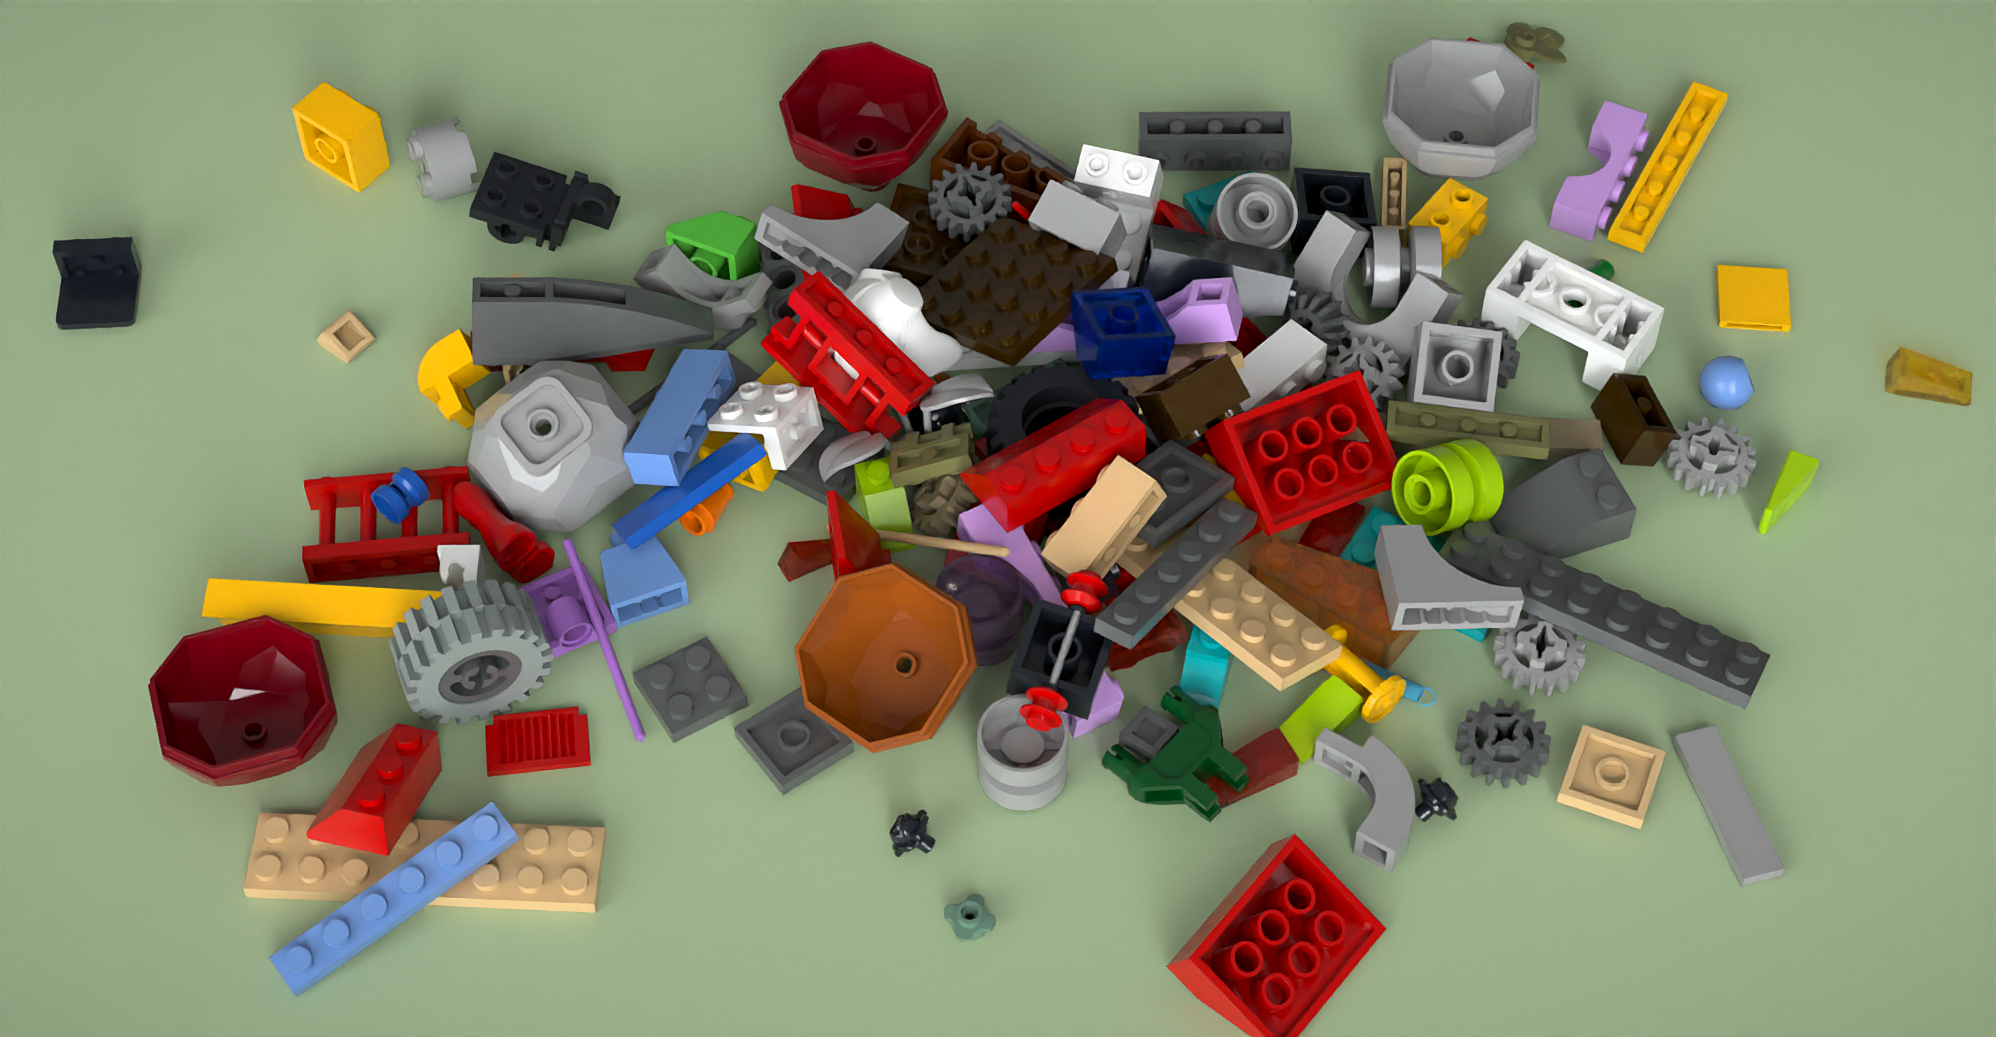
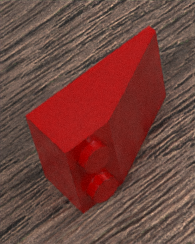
[826,490,892,582]

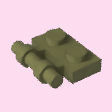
[889,422,975,488]

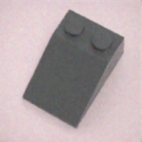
[1488,447,1637,560]

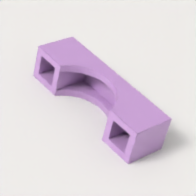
[1549,100,1650,242]

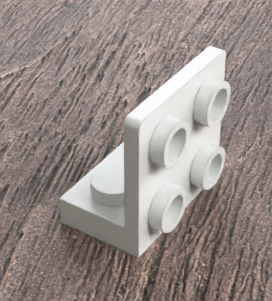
[707,381,824,470]

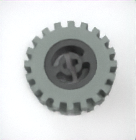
[389,579,553,724]

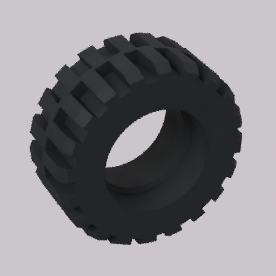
[987,362,1142,519]

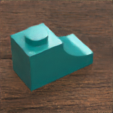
[1179,624,1234,709]

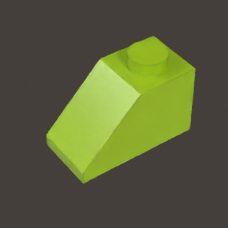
[854,456,916,553]

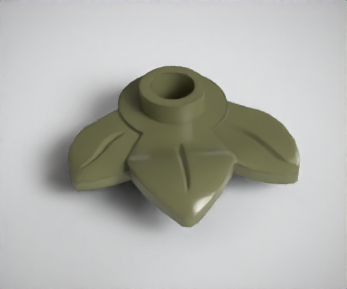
[1504,22,1567,63]

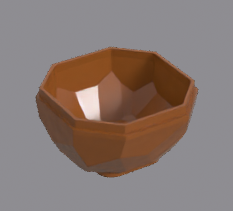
[795,561,979,753]

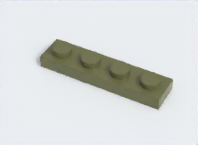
[1385,400,1550,460]

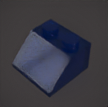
[1070,286,1176,380]

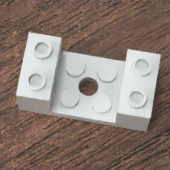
[1074,144,1164,309]
[1480,240,1664,391]

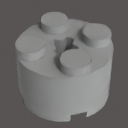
[405,117,479,202]

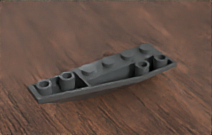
[472,277,714,366]

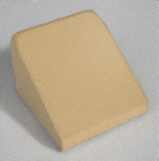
[317,310,376,364]

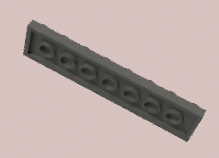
[1438,522,1771,709]

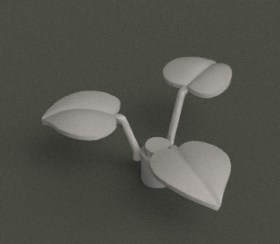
[819,373,995,482]

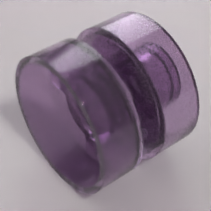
[935,554,1024,667]

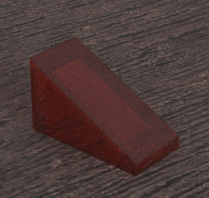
[777,539,832,582]

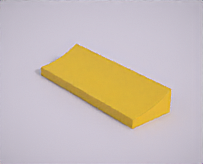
[201,578,443,638]

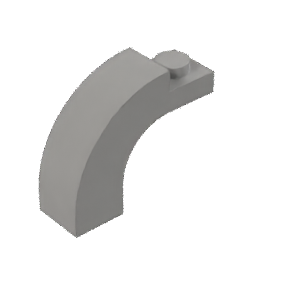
[633,244,773,330]
[1313,728,1415,874]

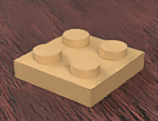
[1557,724,1666,829]

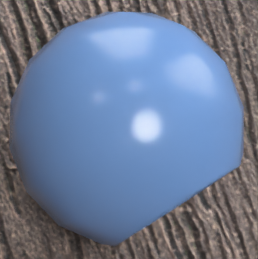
[1699,355,1755,410]

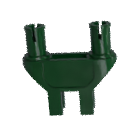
[1102,685,1250,823]

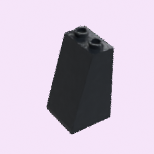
[1133,223,1298,318]

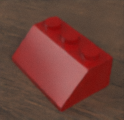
[306,723,442,856]

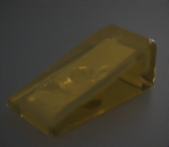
[1885,347,1972,407]

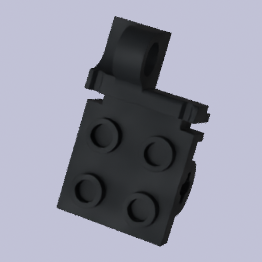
[469,152,621,251]

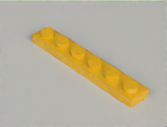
[1607,81,1728,253]

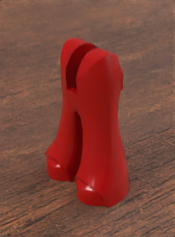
[452,481,555,584]

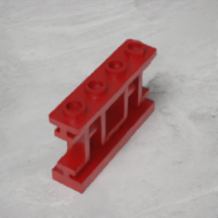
[761,270,935,442]

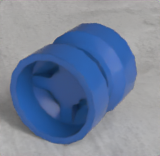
[371,467,430,524]

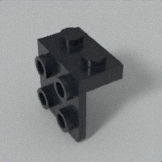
[52,237,142,330]

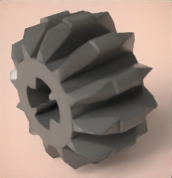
[1282,289,1350,355]

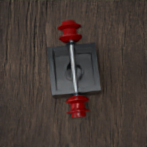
[1006,570,1114,731]

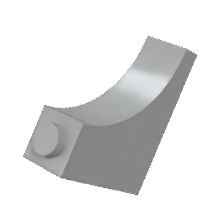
[754,202,909,293]
[1374,524,1524,630]

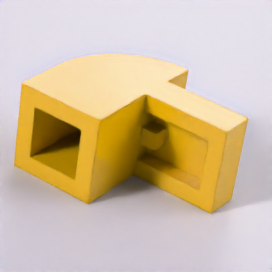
[418,328,491,429]

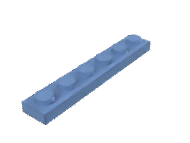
[269,801,520,997]

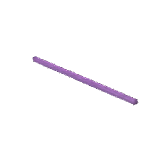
[562,537,646,742]

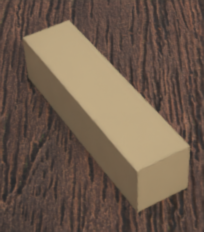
[1380,157,1407,245]

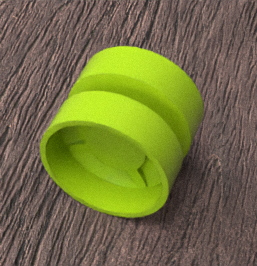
[1392,438,1504,536]

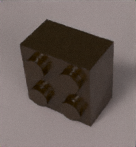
[1135,353,1251,442]

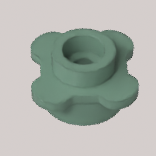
[944,894,996,942]

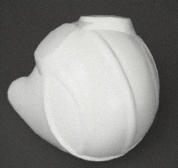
[832,268,963,392]

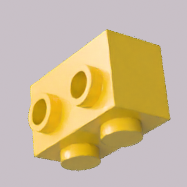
[1404,178,1489,270]

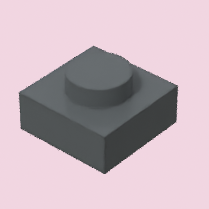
[1119,705,1179,762]

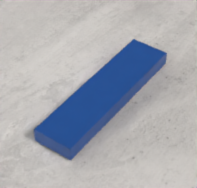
[611,433,767,550]

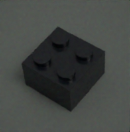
[1289,167,1377,258]

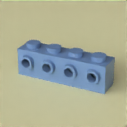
[624,348,737,487]

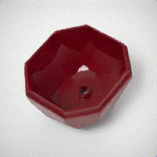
[779,41,948,192]
[148,615,338,787]

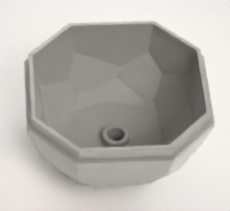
[1383,37,1540,181]
[467,361,640,534]

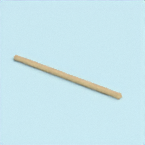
[825,523,1010,557]

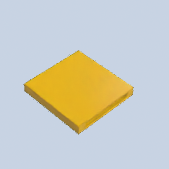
[1716,265,1791,332]

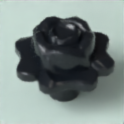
[1415,777,1458,822]
[889,809,935,857]

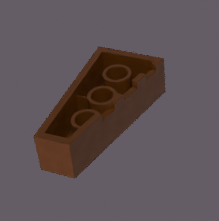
[930,117,1075,226]

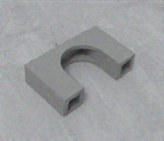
[1293,210,1464,375]

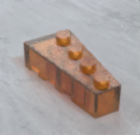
[1248,535,1420,670]

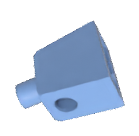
[600,532,689,628]

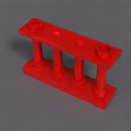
[302,466,472,583]

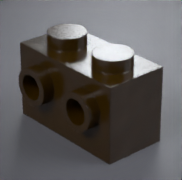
[1590,373,1677,467]

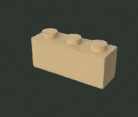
[1041,455,1167,579]

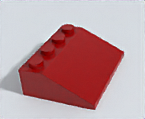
[1204,370,1398,537]
[1166,834,1386,1037]

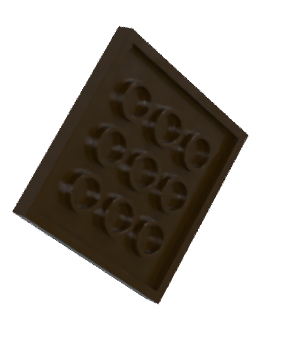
[919,216,1118,367]

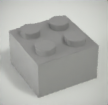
[1028,179,1127,258]
[1406,321,1503,412]

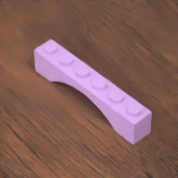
[1028,277,1243,354]
[956,504,1124,739]

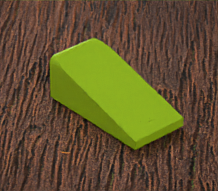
[1758,450,1820,535]
[1271,674,1363,765]

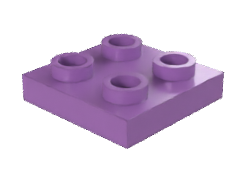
[517,562,617,659]

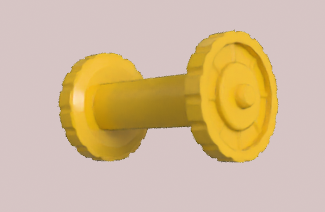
[1312,624,1407,724]

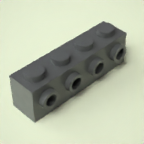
[1138,111,1292,171]

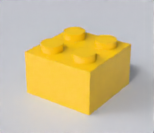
[292,82,390,193]

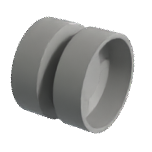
[1207,173,1298,251]
[1362,226,1442,308]
[977,694,1069,811]

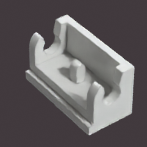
[437,545,488,591]

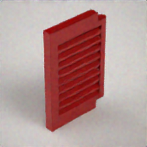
[485,706,591,777]

